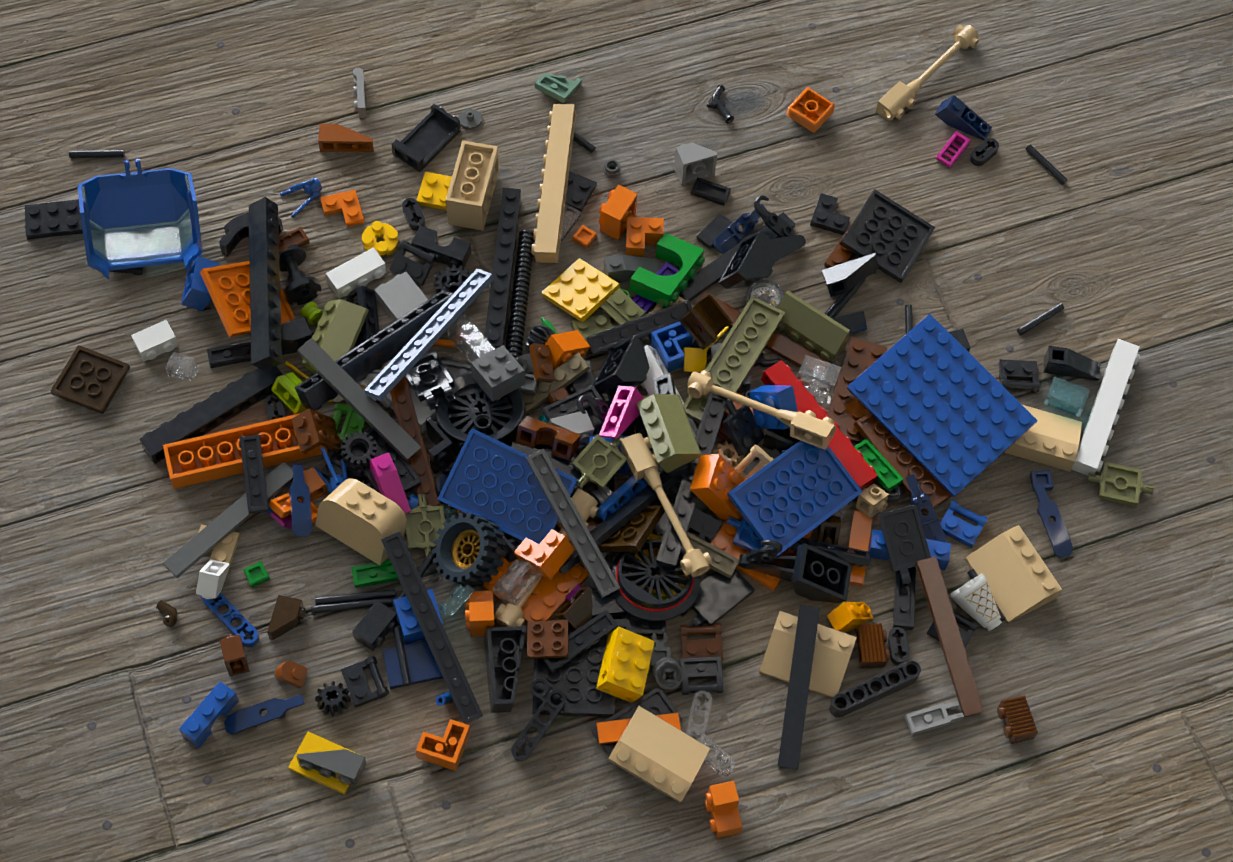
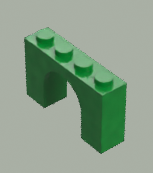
[629,233,705,307]

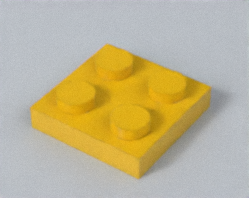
[417,172,452,210]

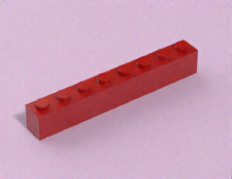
[761,360,878,490]

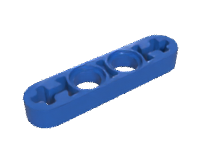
[597,469,659,521]
[201,593,259,647]

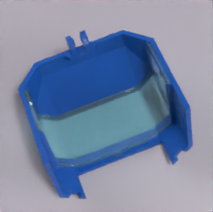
[78,158,203,280]

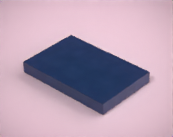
[382,640,443,689]

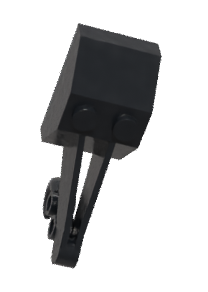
[719,195,806,289]
[577,336,650,436]
[738,540,852,603]

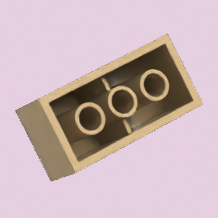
[315,479,407,565]

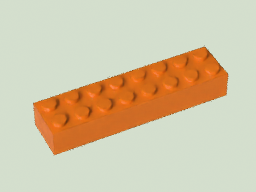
[163,410,327,489]

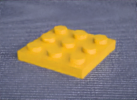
[541,258,620,323]

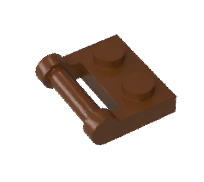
[680,623,723,660]

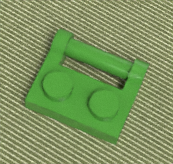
[333,403,366,443]

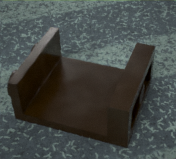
[680,294,733,350]

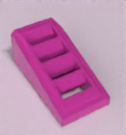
[936,131,971,168]

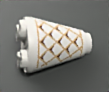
[950,573,1002,631]

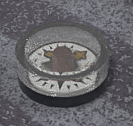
[745,280,784,308]

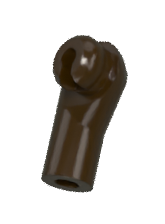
[156,600,178,627]

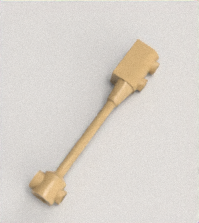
[876,25,979,121]
[687,370,836,450]
[620,433,712,577]
[494,488,599,627]

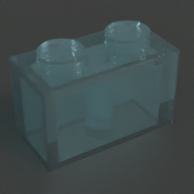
[1044,377,1090,417]

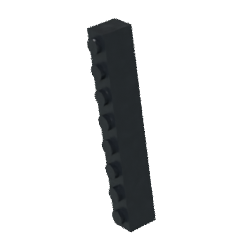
[139,366,283,465]

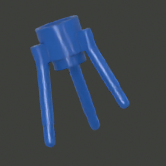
[280,177,322,217]
[314,447,348,493]

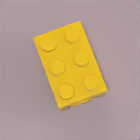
[596,627,655,703]

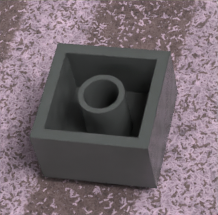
[471,345,525,402]

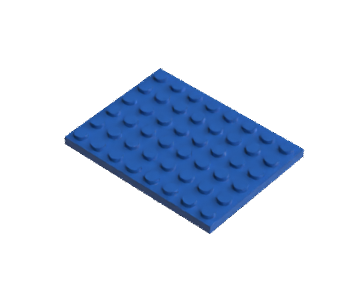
[847,314,1038,498]

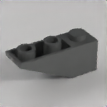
[296,749,366,786]

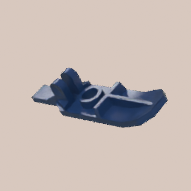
[714,204,767,254]
[289,464,312,538]
[905,474,947,542]
[1033,483,1073,558]
[224,694,305,735]

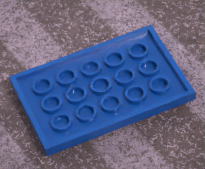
[438,428,578,544]
[727,440,863,557]

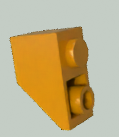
[827,602,874,632]

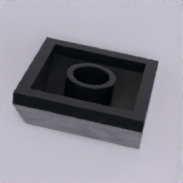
[763,428,800,454]

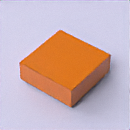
[572,225,597,249]

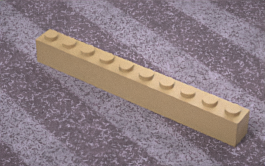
[532,104,576,263]

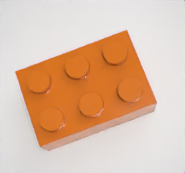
[690,454,745,520]

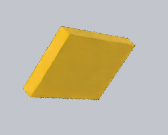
[288,731,360,795]

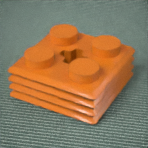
[786,87,835,133]

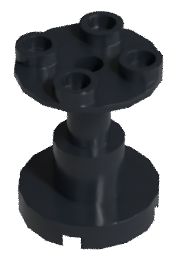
[279,244,321,305]

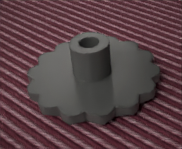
[458,108,482,129]

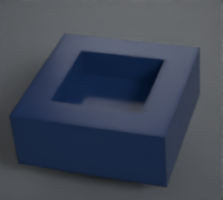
[1030,470,1054,492]

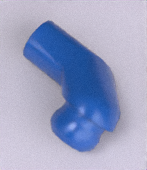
[436,692,453,706]

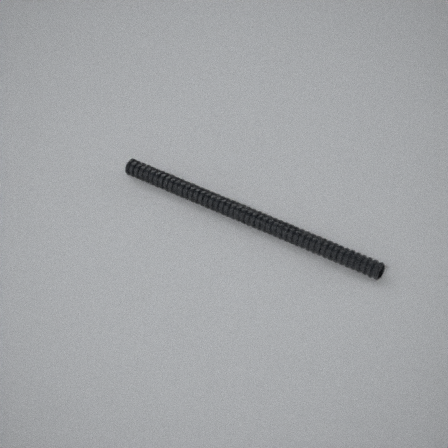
[500,230,535,447]

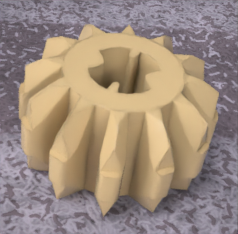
[712,441,745,467]

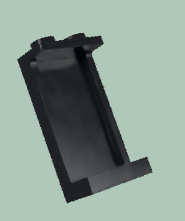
[391,103,461,172]

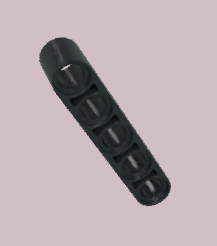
[829,661,921,718]

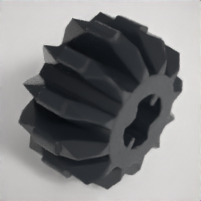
[525,324,555,352]
[315,681,351,717]

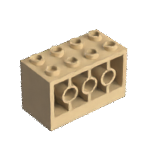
[445,140,499,231]

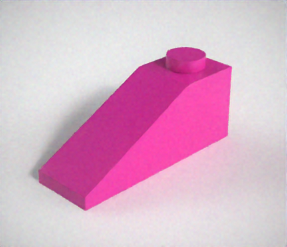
[599,386,644,439]
[369,453,411,514]

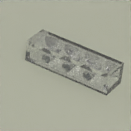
[446,312,495,363]

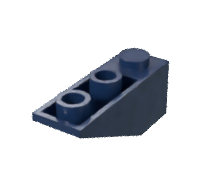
[935,95,992,141]

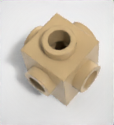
[856,484,889,518]

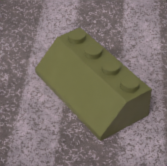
[776,291,850,364]
[302,299,369,374]
[637,394,702,473]

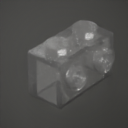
[492,560,542,605]

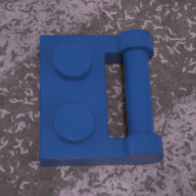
[940,500,988,548]

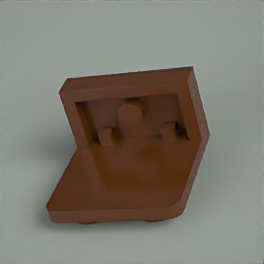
[292,408,341,454]
[527,620,570,659]

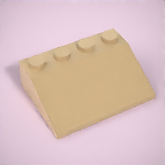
[1004,405,1082,472]
[965,525,1062,624]
[759,611,857,698]
[607,706,710,803]

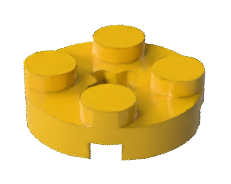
[362,221,398,257]

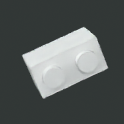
[131,320,178,362]

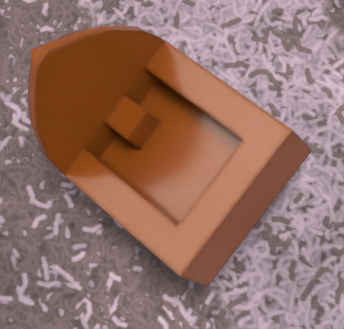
[274,660,308,688]

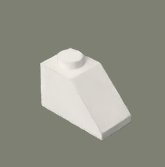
[196,559,230,599]

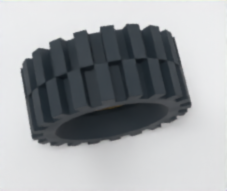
[432,513,506,587]

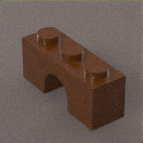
[515,416,581,461]

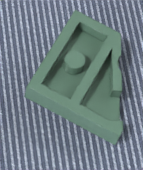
[534,73,582,103]

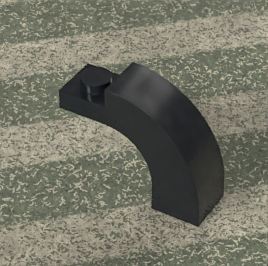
[219,213,283,256]

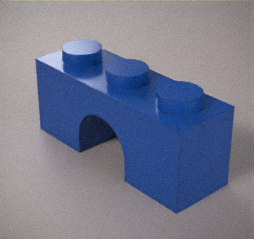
[179,681,239,749]

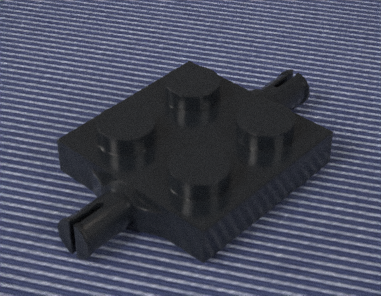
[722,400,765,461]

